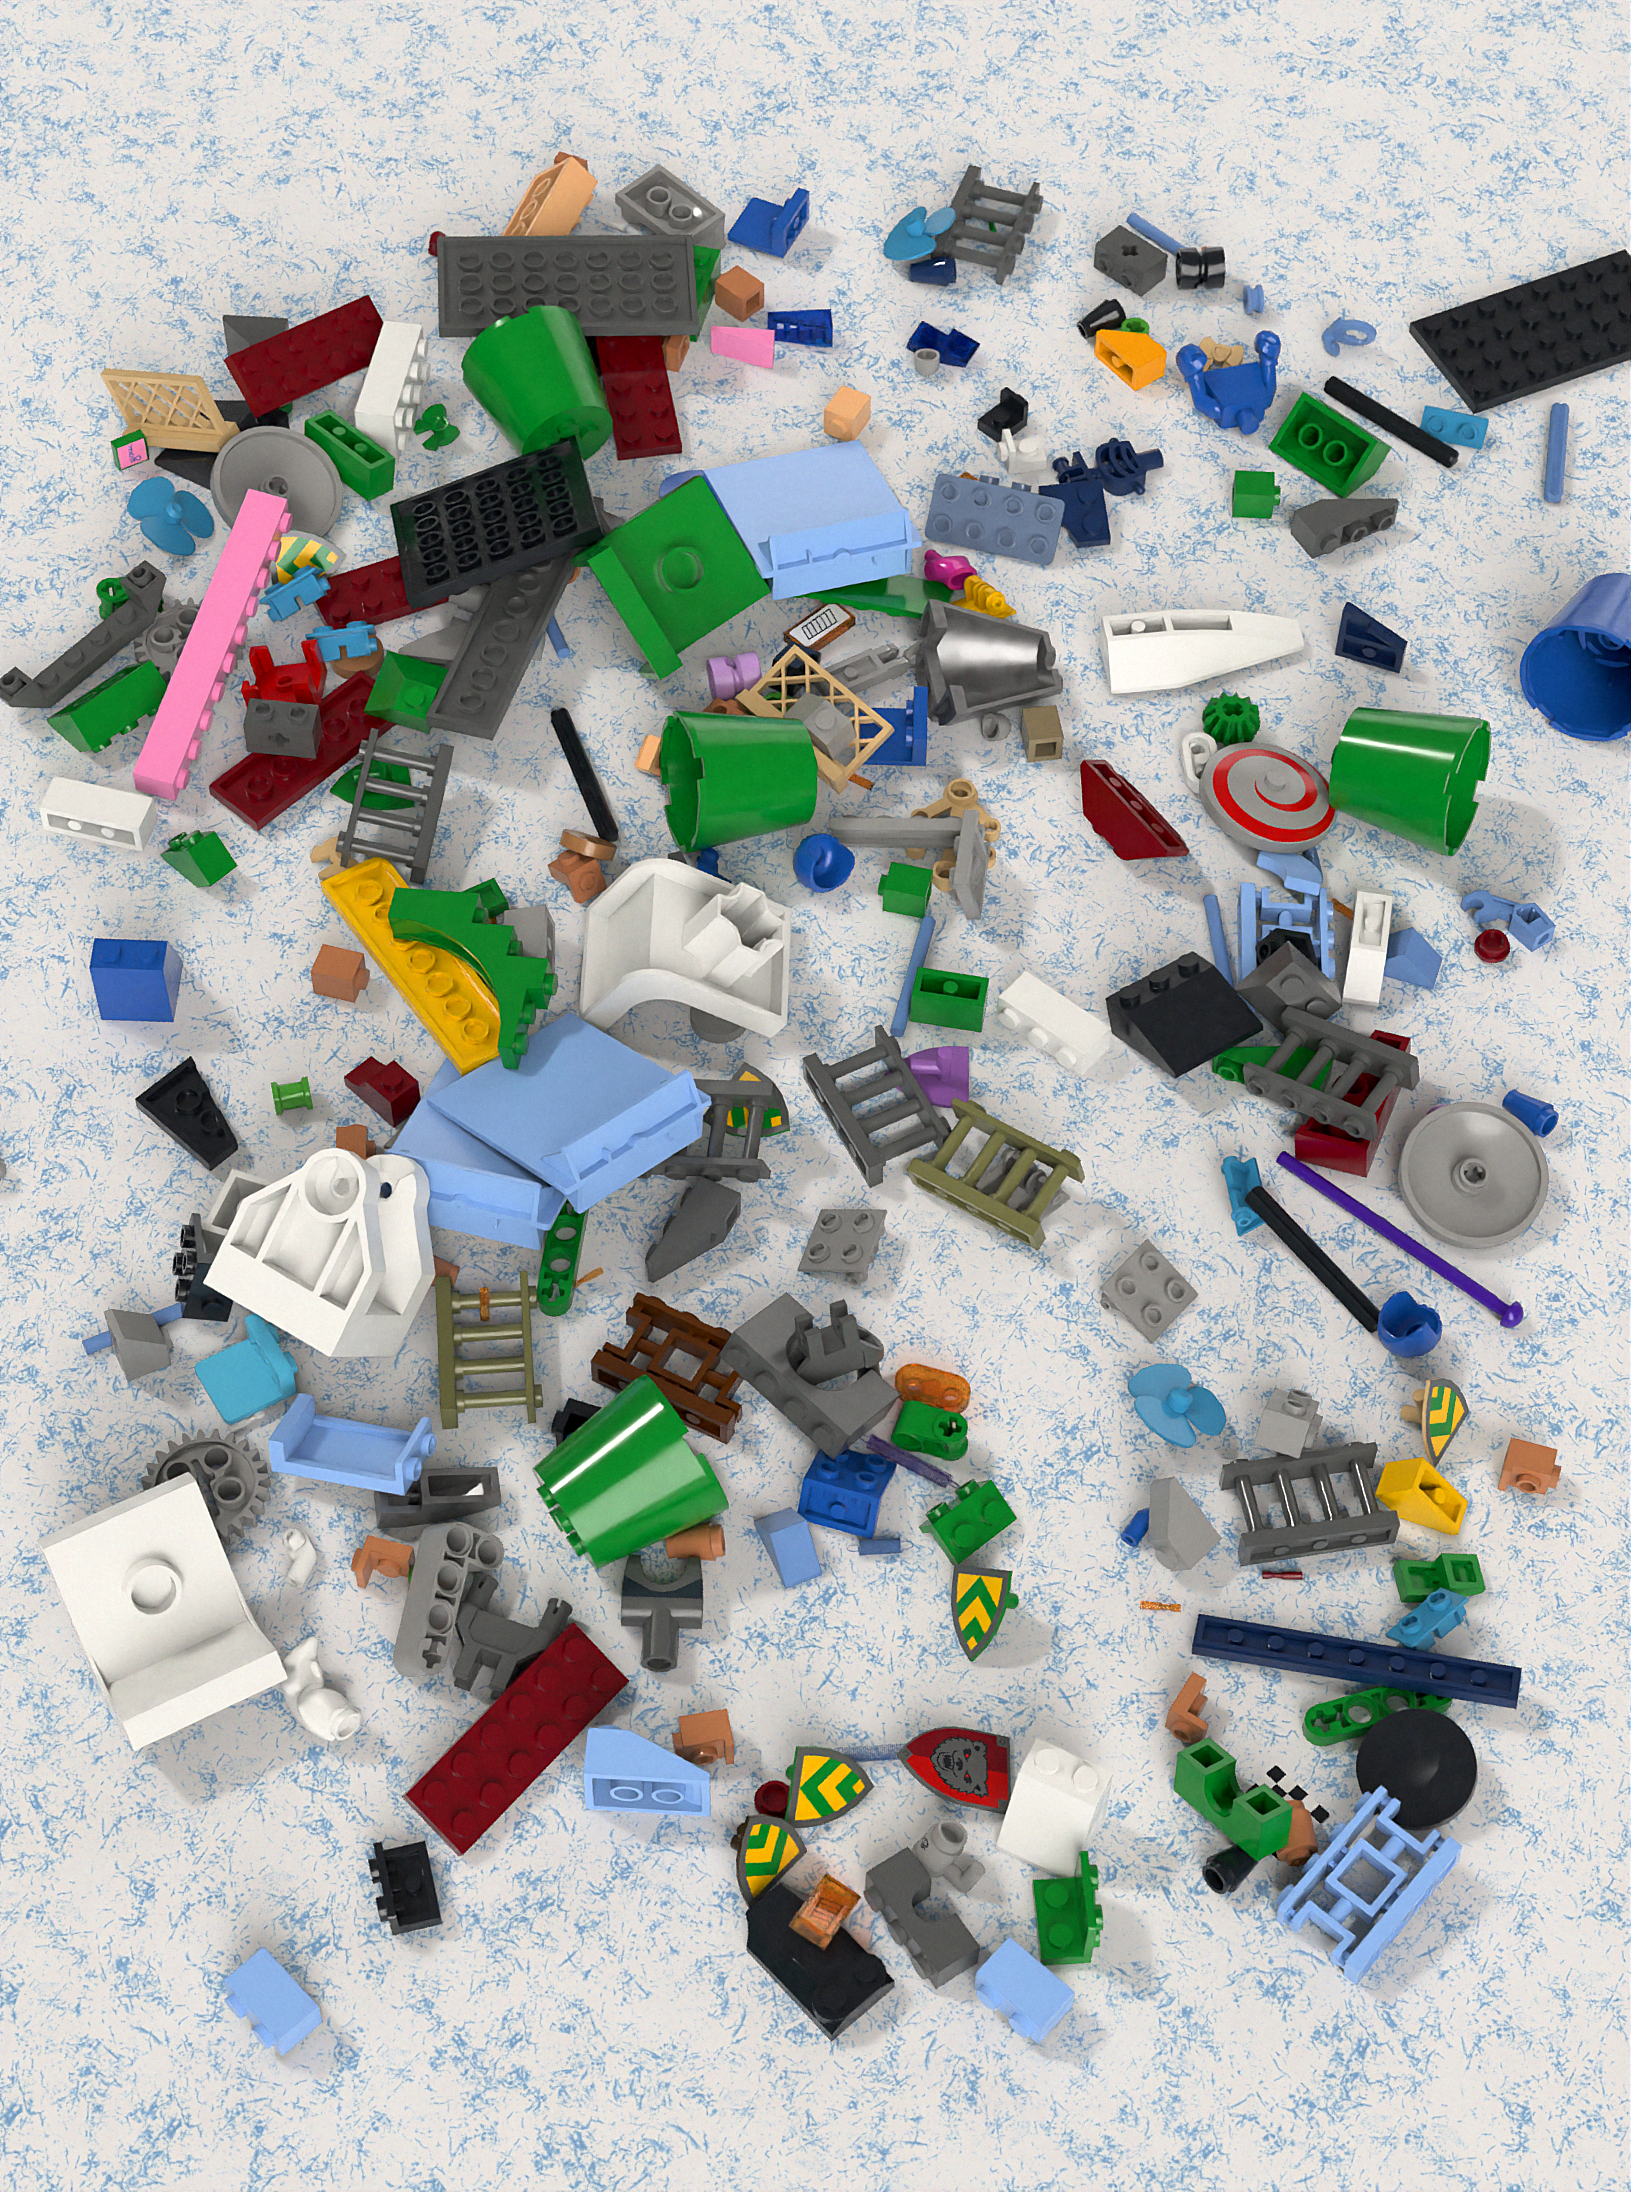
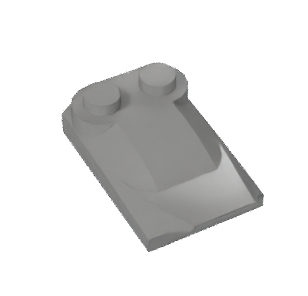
[615,164,726,250]

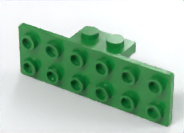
[763,575,954,621]

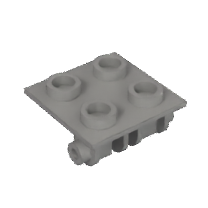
[976,1147,1070,1241]
[798,1209,888,1286]
[1100,1239,1199,1344]

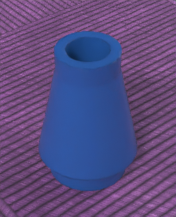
[1502,1089,1559,1138]

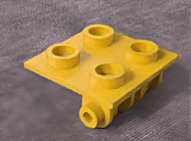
[949,575,1017,620]

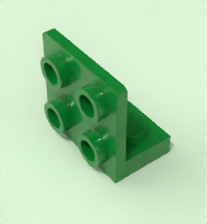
[1032,1851,1103,1966]

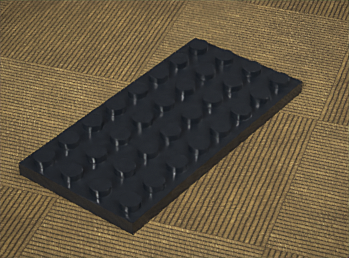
[1409,249,1631,414]

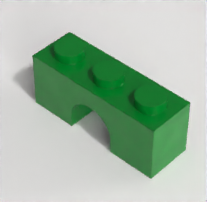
[1174,1737,1293,1861]

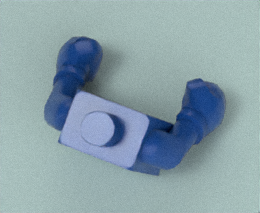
[1176,330,1282,435]

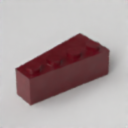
[1294,1029,1411,1178]

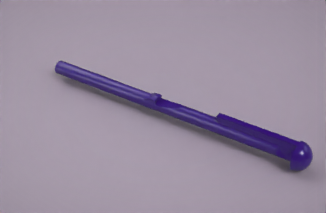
[1276,1151,1524,1328]

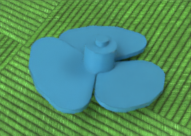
[883,206,956,261]
[127,476,214,556]
[1128,1364,1227,1448]

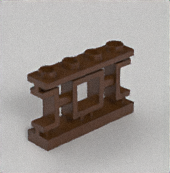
[591,1292,746,1445]

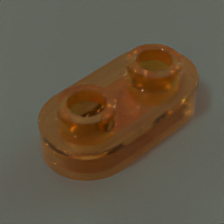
[894,1363,971,1414]

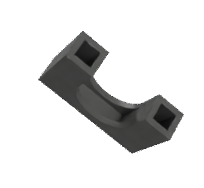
[719,1292,900,1460]

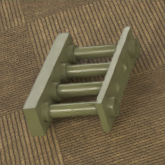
[907,1097,1086,1250]
[435,1271,543,1429]

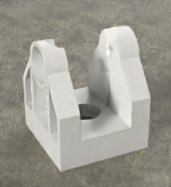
[203,1148,436,1357]

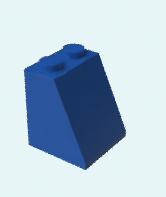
[89,938,183,1022]

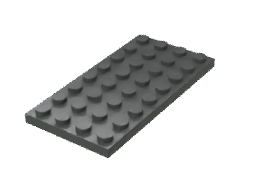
[437,235,699,338]

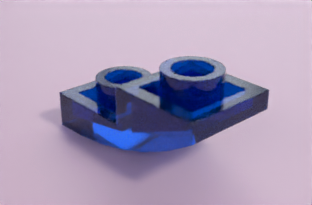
[906,320,980,368]

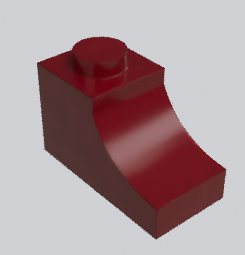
[344,1056,421,1128]

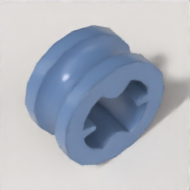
[1243,285,1264,314]

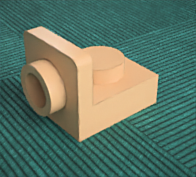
[634,734,661,777]

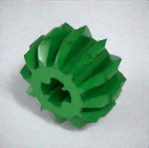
[1202,692,1261,747]

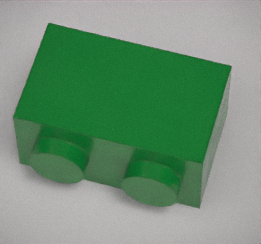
[910,967,989,1033]

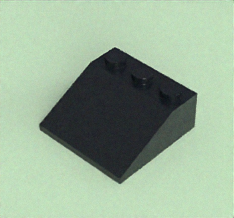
[154,400,290,491]
[1105,951,1264,1079]

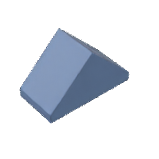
[1383,927,1442,989]
[754,1507,822,1589]

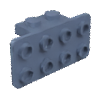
[925,474,1065,565]

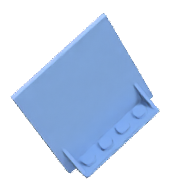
[703,439,923,600]
[426,1012,712,1214]
[380,1057,567,1250]

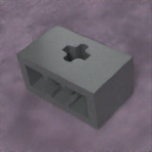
[1093,225,1168,297]
[243,698,322,759]

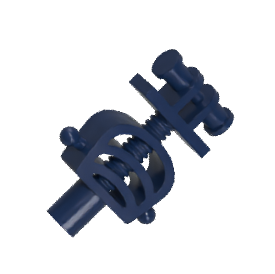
[1052,437,1164,496]

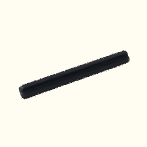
[1324,376,1459,468]
[550,708,619,842]
[1245,1185,1380,1333]

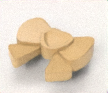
[1199,337,1244,372]
[310,836,360,881]

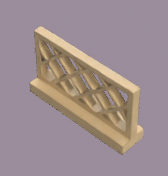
[100,368,240,453]
[736,644,895,794]

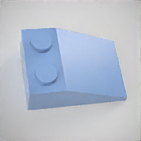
[583,1725,711,1817]

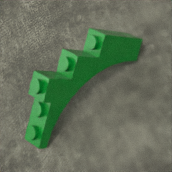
[387,887,558,1069]

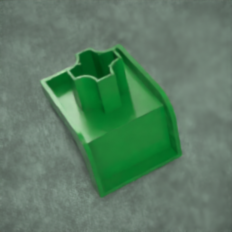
[570,475,771,680]

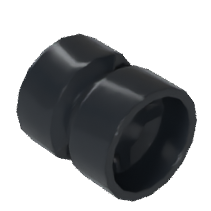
[1175,246,1225,290]

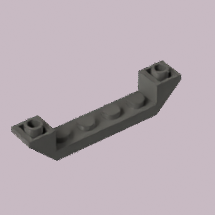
[0,560,167,708]

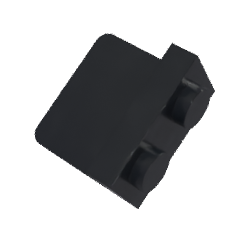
[172,1213,234,1322]

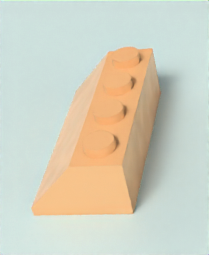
[501,156,598,236]

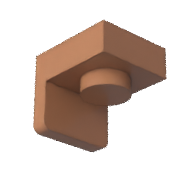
[660,335,690,373]
[351,1535,415,1588]
[1165,1672,1208,1744]

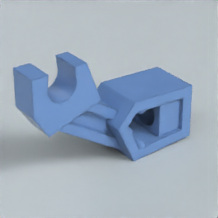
[1460,890,1556,952]

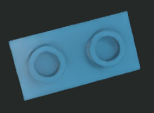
[1420,405,1489,450]
[259,565,331,622]
[305,621,378,662]
[1221,1156,1265,1237]
[1385,1587,1469,1652]

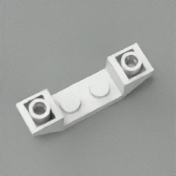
[1342,885,1393,1007]

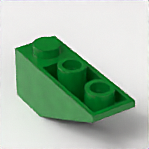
[1212,1046,1334,1092]

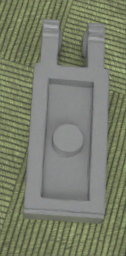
[812,643,910,696]

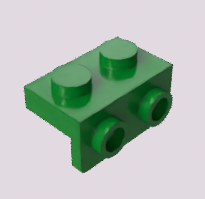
[919,1479,1017,1565]

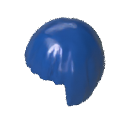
[793,833,855,893]
[1377,1291,1442,1359]

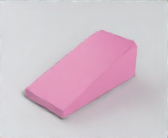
[711,326,775,368]

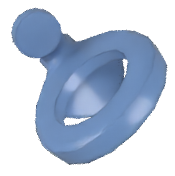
[1322,317,1377,356]

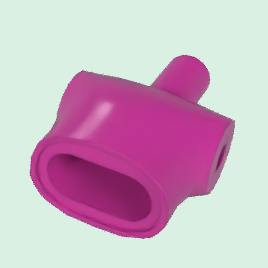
[924,549,977,590]

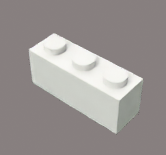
[39,776,158,851]
[996,970,1111,1076]

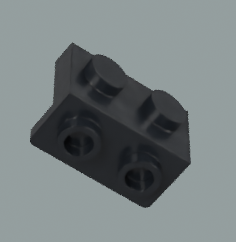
[368,1841,443,1936]

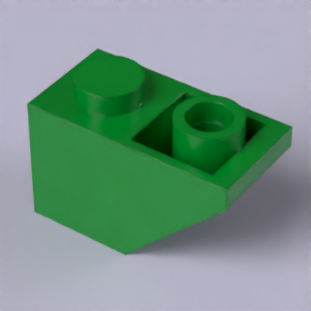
[160,830,237,888]

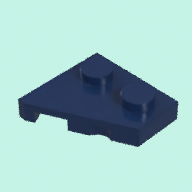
[1038,479,1111,548]
[1335,602,1408,673]

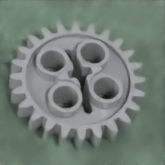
[133,597,246,683]
[140,1429,271,1546]

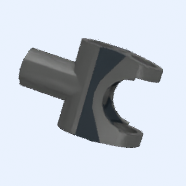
[621,1554,703,1672]

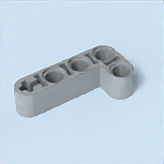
[393,1521,504,1677]

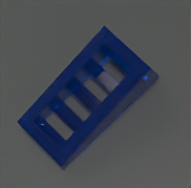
[767,309,833,348]

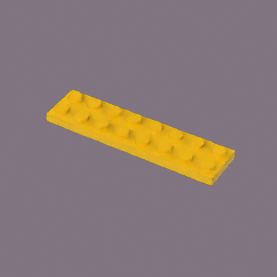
[320,857,501,1077]

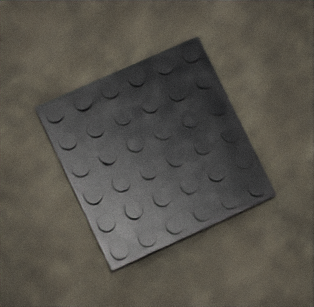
[390,436,604,610]

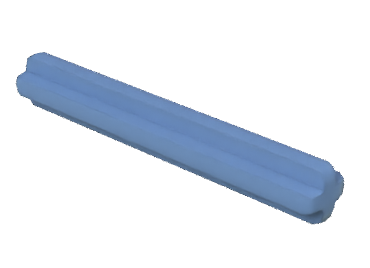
[1544,402,1569,504]

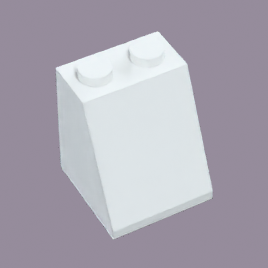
[996,1738,1113,1878]

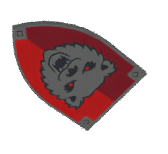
[896,1727,1011,1815]

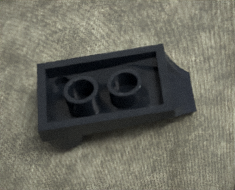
[745,1882,895,2042]

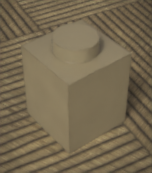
[1020,705,1064,762]

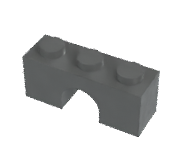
[863,1847,980,1989]

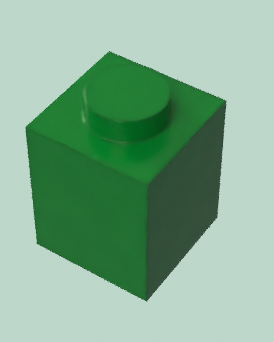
[1232,470,1281,519]
[878,862,933,919]

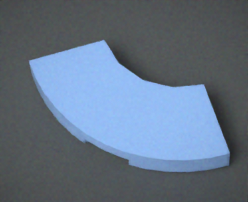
[1257,850,1322,896]

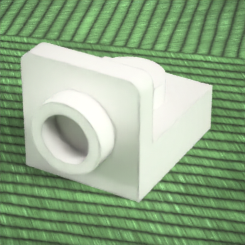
[997,429,1047,474]

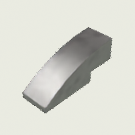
[374,1467,502,1529]

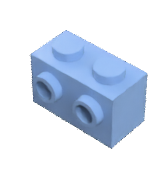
[974,1937,1075,2044]
[223,1947,323,2057]

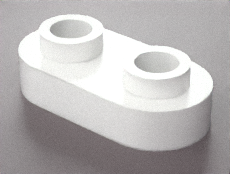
[1181,732,1217,793]

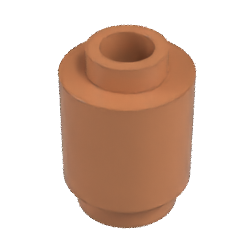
[1276,1800,1319,1866]

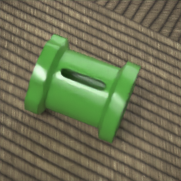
[271,1076,313,1116]

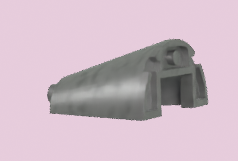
[915,599,1063,726]

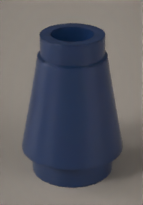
[910,255,957,287]

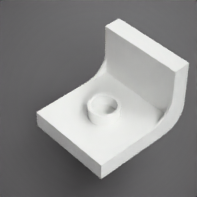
[579,858,791,1038]
[37,1472,288,1751]

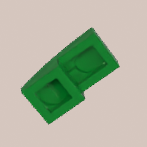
[1392,1553,1486,1603]

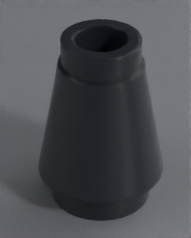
[1077,299,1126,339]
[1202,1844,1262,1895]

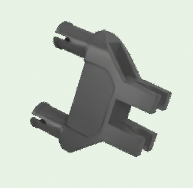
[786,1299,884,1386]
[453,1573,573,1700]

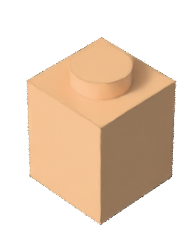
[824,385,871,442]

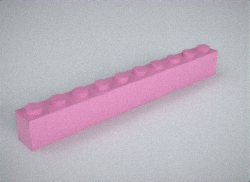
[133,489,293,801]

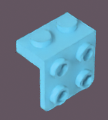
[195,1313,298,1425]

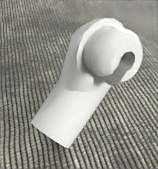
[282,1528,318,1588]

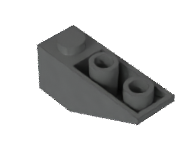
[1290,498,1399,559]
[645,1176,741,1283]

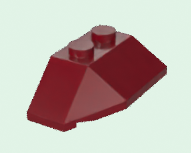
[1080,760,1190,861]

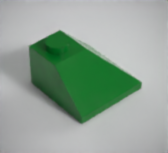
[364,650,449,734]

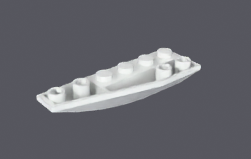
[1099,609,1305,694]

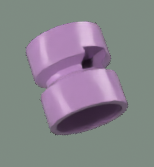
[707,651,763,701]

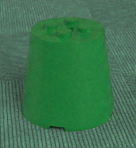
[461,305,613,461]
[1329,707,1491,857]
[659,711,818,853]
[532,1374,729,1570]

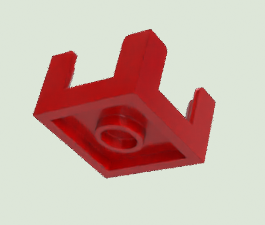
[241,639,328,710]

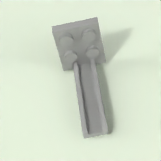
[829,810,991,920]

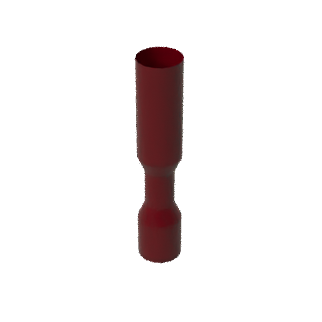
[1262,1571,1303,1580]

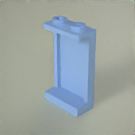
[268,1393,437,1496]

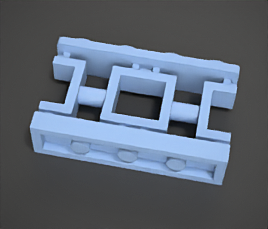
[1237,882,1335,1013]
[1275,1785,1463,1985]

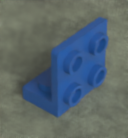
[728,187,810,258]
[860,686,928,766]
[797,1448,897,1539]

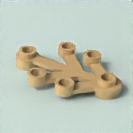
[905,778,1001,892]

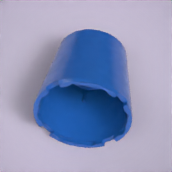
[1519,573,1631,742]

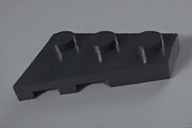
[135,1056,238,1172]

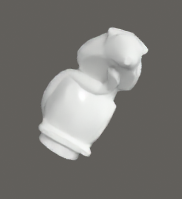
[280,1636,361,1741]

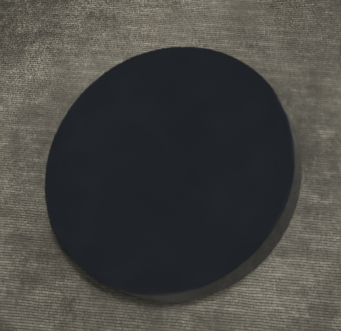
[1356,1708,1478,1831]

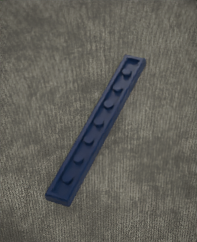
[1192,1614,1522,1709]

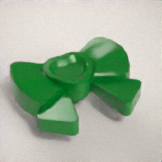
[413,403,460,451]

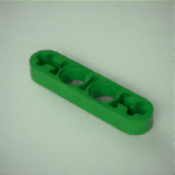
[536,1199,589,1317]
[1302,1687,1453,1746]

